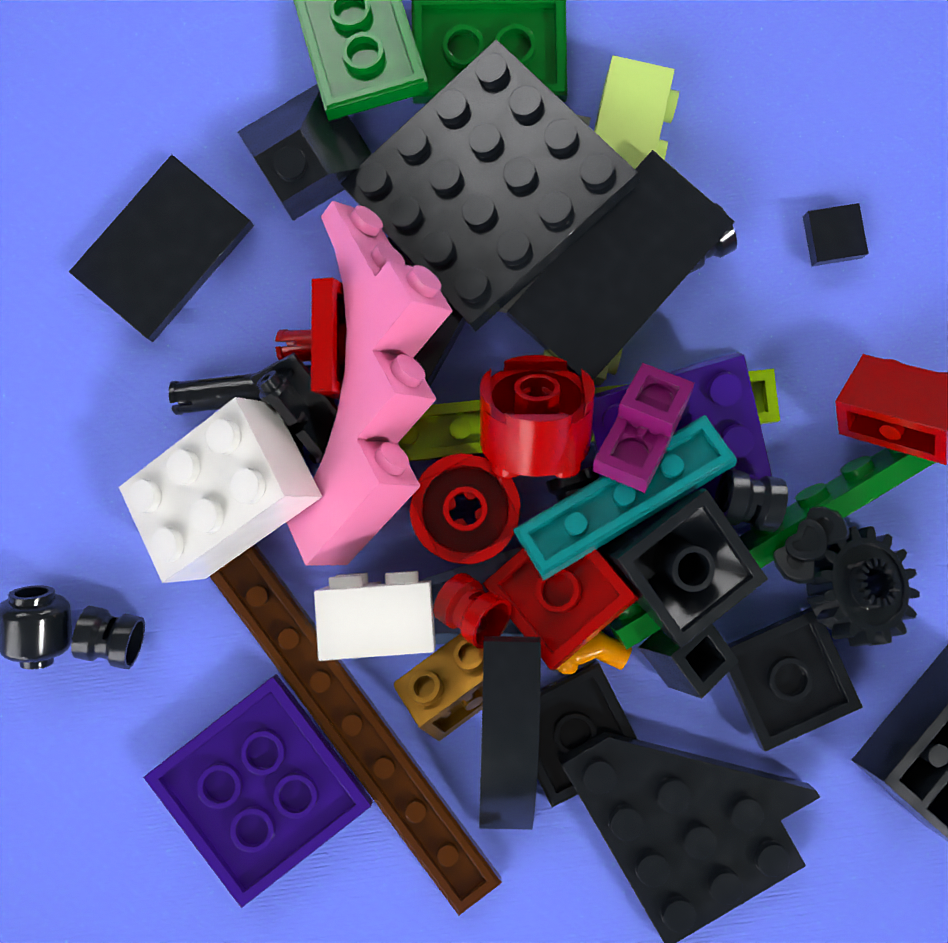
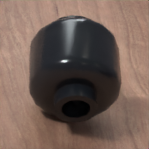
[0,585,72,670]

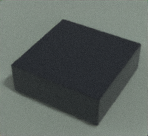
[803,203,869,266]

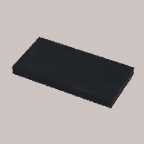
[507,150,735,380]

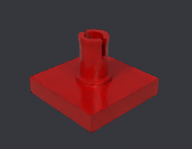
[275,277,347,400]
[483,548,640,670]

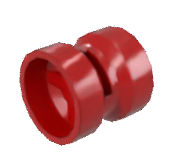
[433,573,512,649]

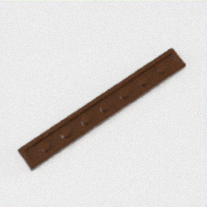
[210,544,502,916]

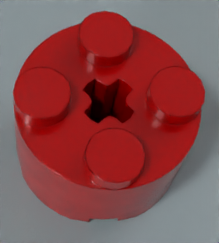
[480,355,595,478]
[410,453,521,564]

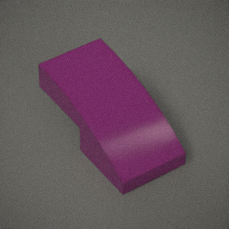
[593,362,695,493]

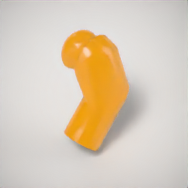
[556,631,632,675]

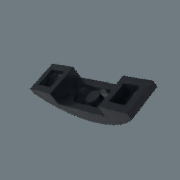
[479,636,541,830]

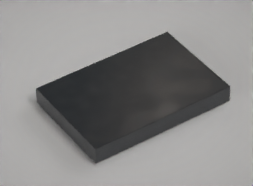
[69,154,254,342]

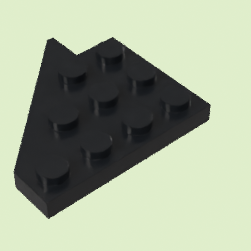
[558,731,820,943]

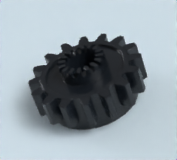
[806,526,920,647]

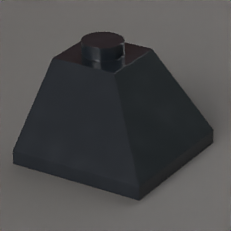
[238,84,372,221]
[598,488,768,648]

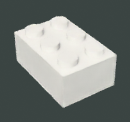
[119,397,323,583]

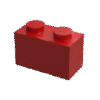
[835,354,948,465]

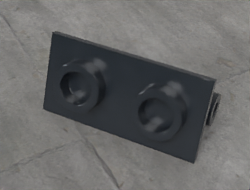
[250,352,338,464]

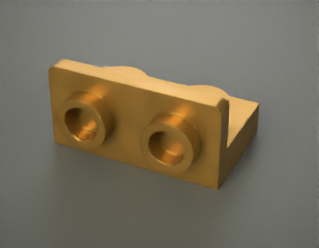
[394,633,483,741]

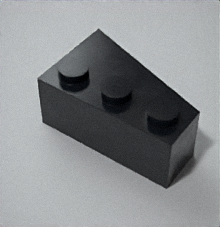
[852,645,948,841]

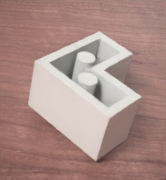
[314,571,436,661]

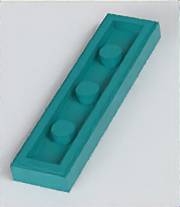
[513,415,737,581]

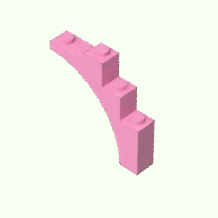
[286,201,452,566]

